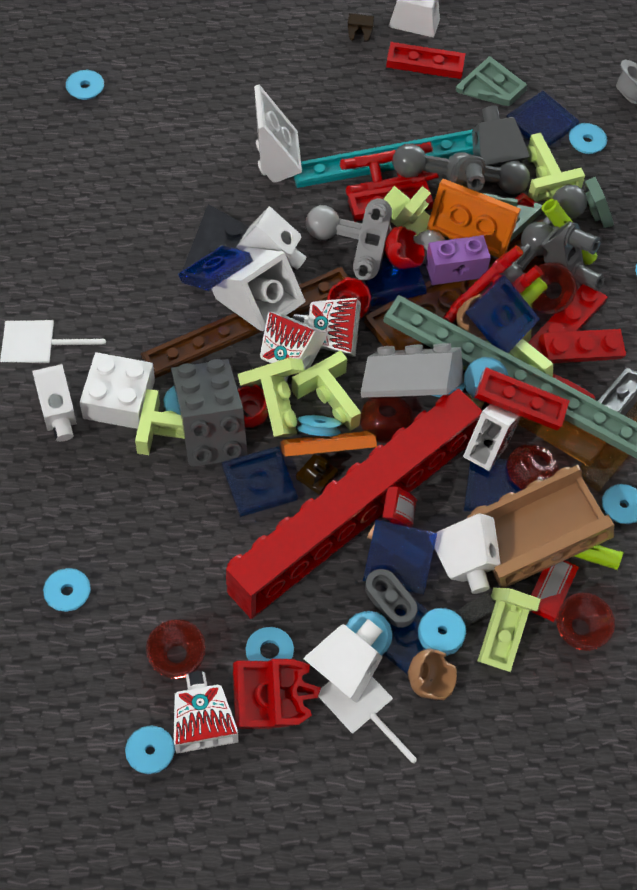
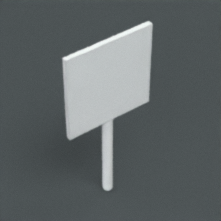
[0,320,106,363]
[318,677,417,763]

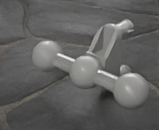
[305,198,445,280]

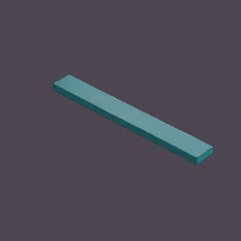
[293,129,473,188]

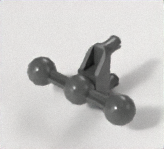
[392,143,530,195]
[490,185,605,295]

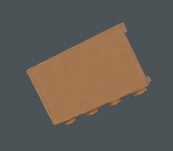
[467,465,614,588]

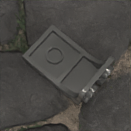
[171,359,247,467]

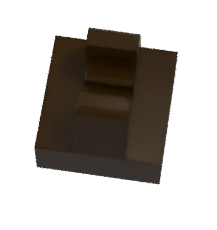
[348,13,374,42]
[296,454,338,495]

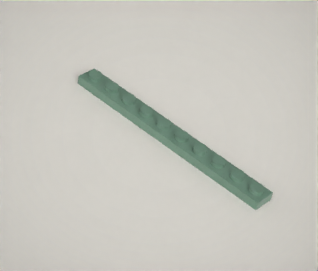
[383,295,637,459]

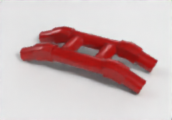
[340,141,439,196]
[443,245,543,323]

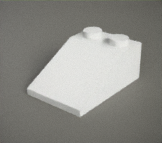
[254,84,302,182]

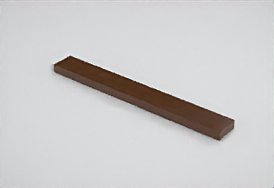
[140,266,348,378]

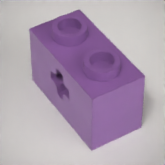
[425,235,491,285]

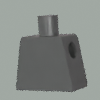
[472,105,530,167]

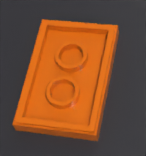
[427,179,521,258]
[280,431,377,457]

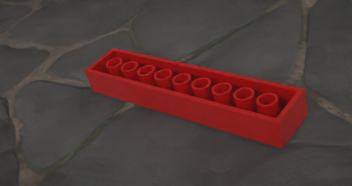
[226,388,482,619]

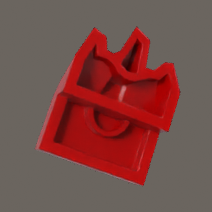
[233,659,321,729]

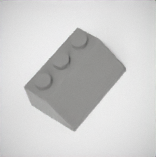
[361,343,464,398]

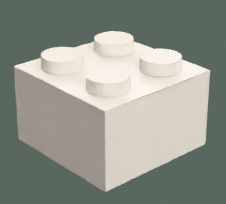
[80,352,155,429]

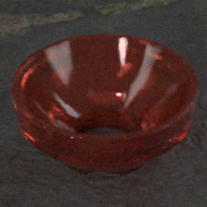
[532,262,577,314]
[360,396,413,443]
[507,444,560,490]
[556,593,615,651]
[146,619,206,679]

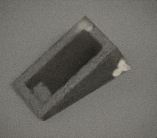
[455,592,495,628]

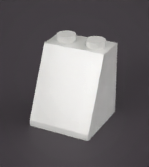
[205,247,306,331]

